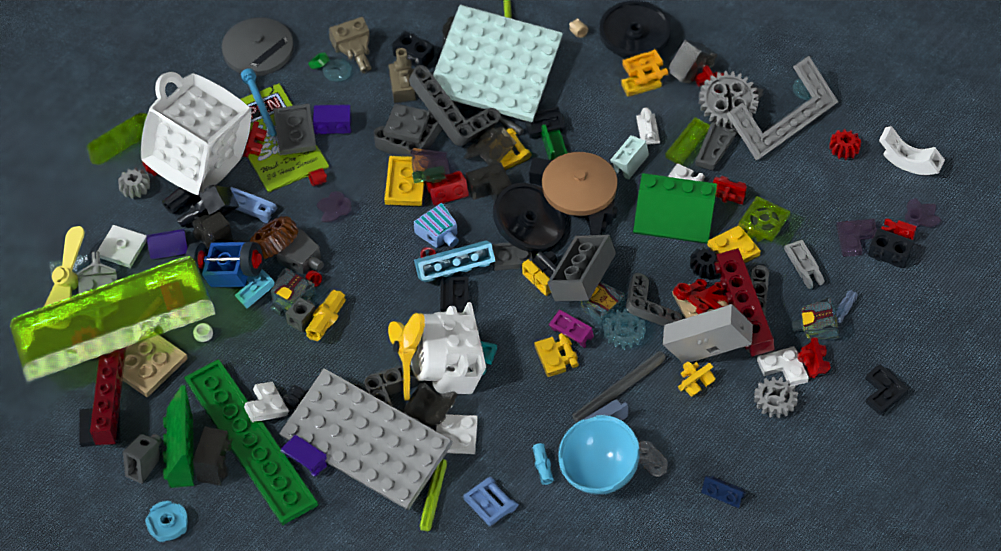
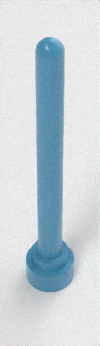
[241,68,277,137]

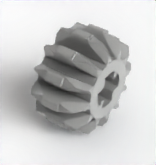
[118,168,150,200]

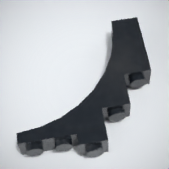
[529,158,618,235]

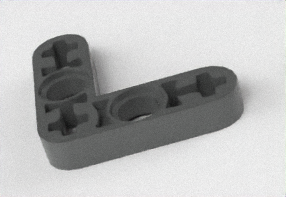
[626,273,682,326]

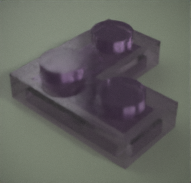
[836,219,877,257]

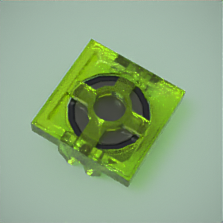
[739,196,790,242]

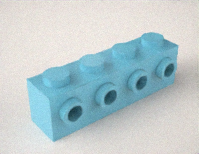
[414,240,496,282]

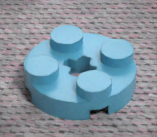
[146,501,188,542]

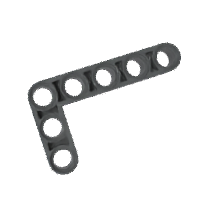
[409,65,500,146]
[374,100,457,157]
[364,363,420,407]

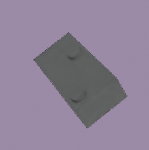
[548,235,616,301]

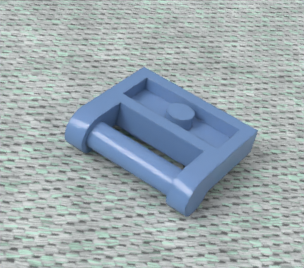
[464,477,518,526]

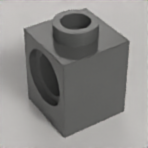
[285,297,315,333]

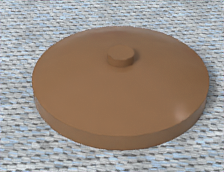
[542,152,617,216]

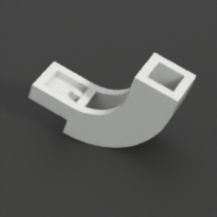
[879,126,945,175]

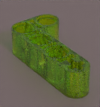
[87,113,147,165]

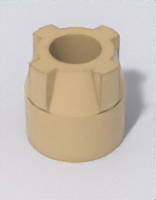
[569,19,588,38]

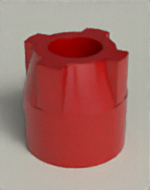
[308,168,327,186]

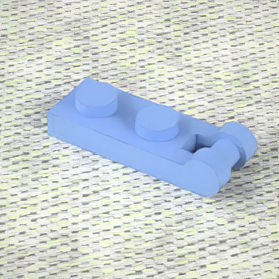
[230,187,277,223]

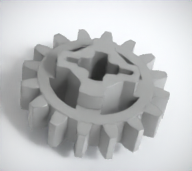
[754,376,798,418]

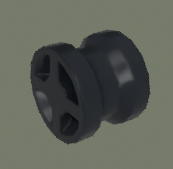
[283,385,307,410]

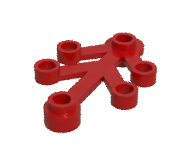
[673,279,732,314]

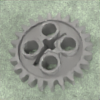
[699,71,759,128]

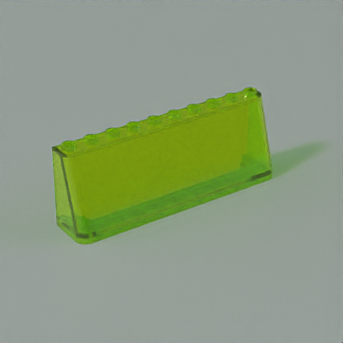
[10,256,216,382]

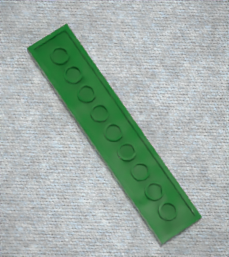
[184,359,318,526]

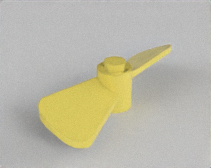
[39,226,85,331]

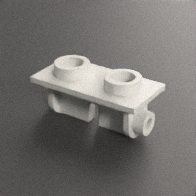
[636,108,660,144]

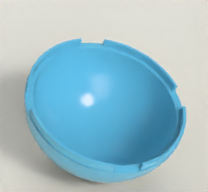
[558,415,640,495]

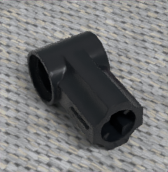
[162,187,198,214]

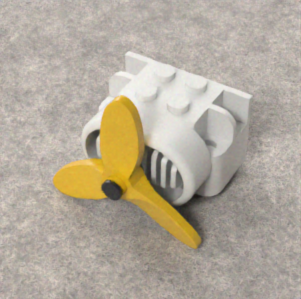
[388,302,486,401]

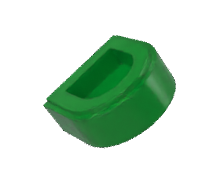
[308,53,329,69]

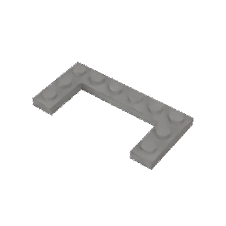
[726,56,838,160]

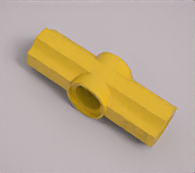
[305,290,346,341]

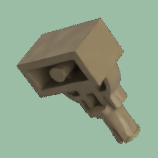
[329,16,371,73]
[389,48,416,103]

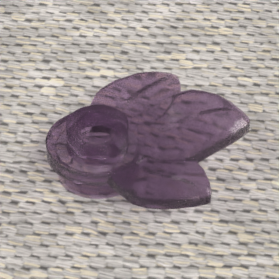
[316,191,352,222]
[905,198,941,227]

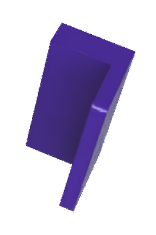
[147,229,188,259]

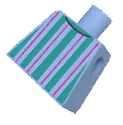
[414,203,459,248]

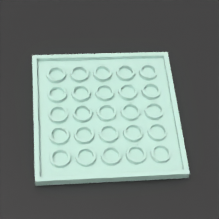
[428,5,563,122]

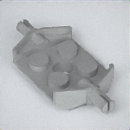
[77,251,119,333]

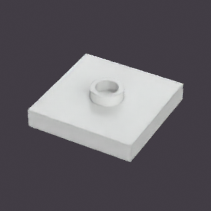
[98,225,147,268]

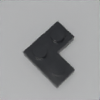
[865,364,909,415]

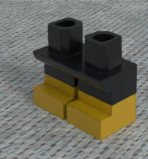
[522,251,558,296]

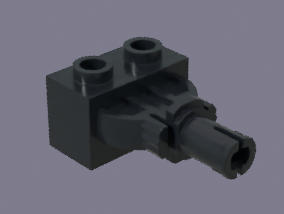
[177,185,240,227]

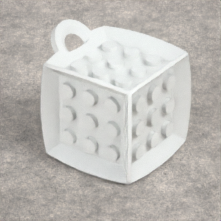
[141,72,251,195]

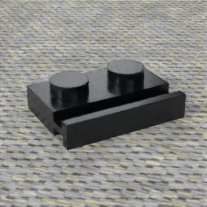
[524,107,565,138]
[440,277,469,313]

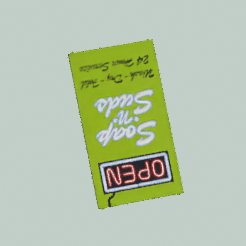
[240,84,329,193]

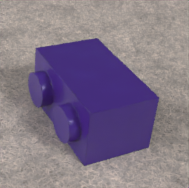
[313,105,352,134]

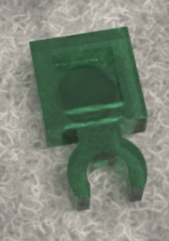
[412,166,445,183]

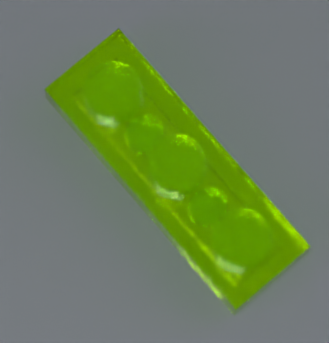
[665,117,710,165]

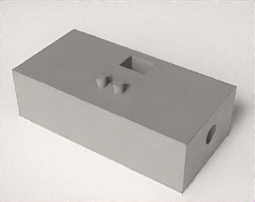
[663,304,753,364]

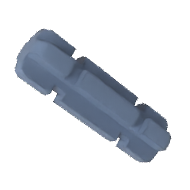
[833,290,858,323]

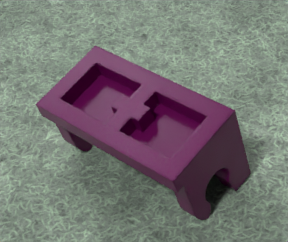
[549,309,594,348]

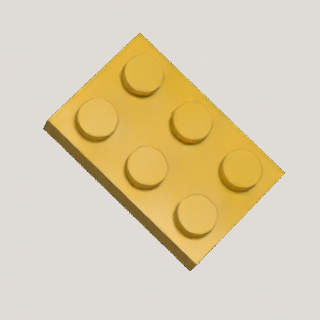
[384,156,426,206]

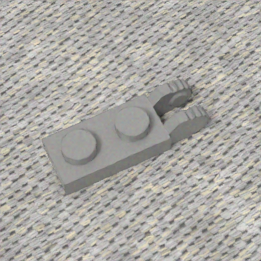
[784,240,824,289]

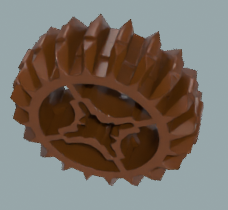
[250,216,299,259]

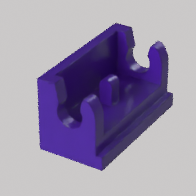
[281,434,327,477]

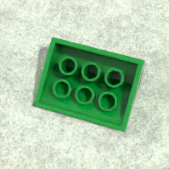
[633,173,717,244]
[163,385,194,488]

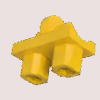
[678,362,716,397]

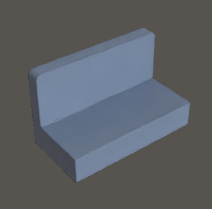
[584,399,628,421]

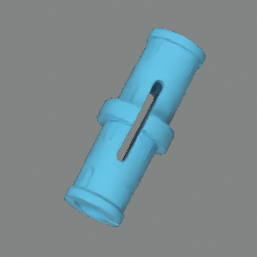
[532,443,554,485]

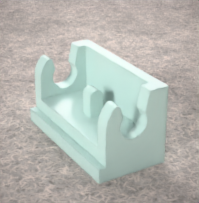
[611,136,649,179]

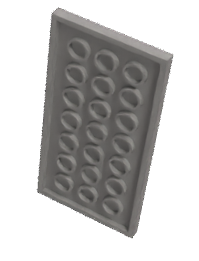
[279,369,453,510]

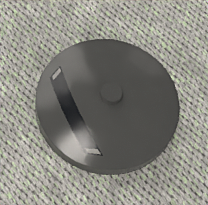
[222,18,294,76]

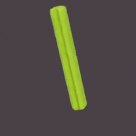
[420,459,447,531]

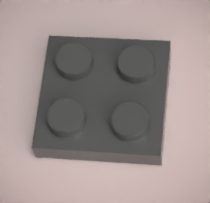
[383,104,430,143]

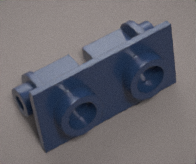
[701,475,746,508]

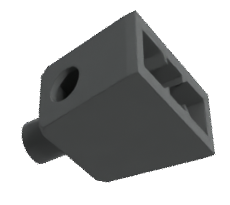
[276,229,324,274]
[123,434,162,484]

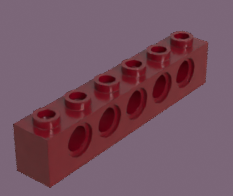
[714,248,774,356]
[90,332,126,445]

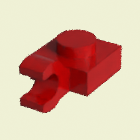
[881,219,917,240]

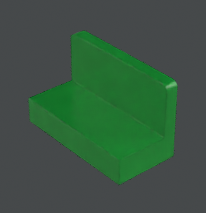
[542,125,567,160]

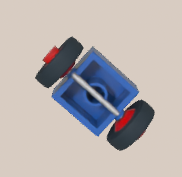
[186,242,263,287]

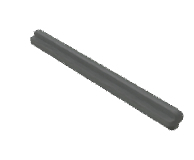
[573,351,666,423]

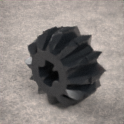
[689,246,719,279]

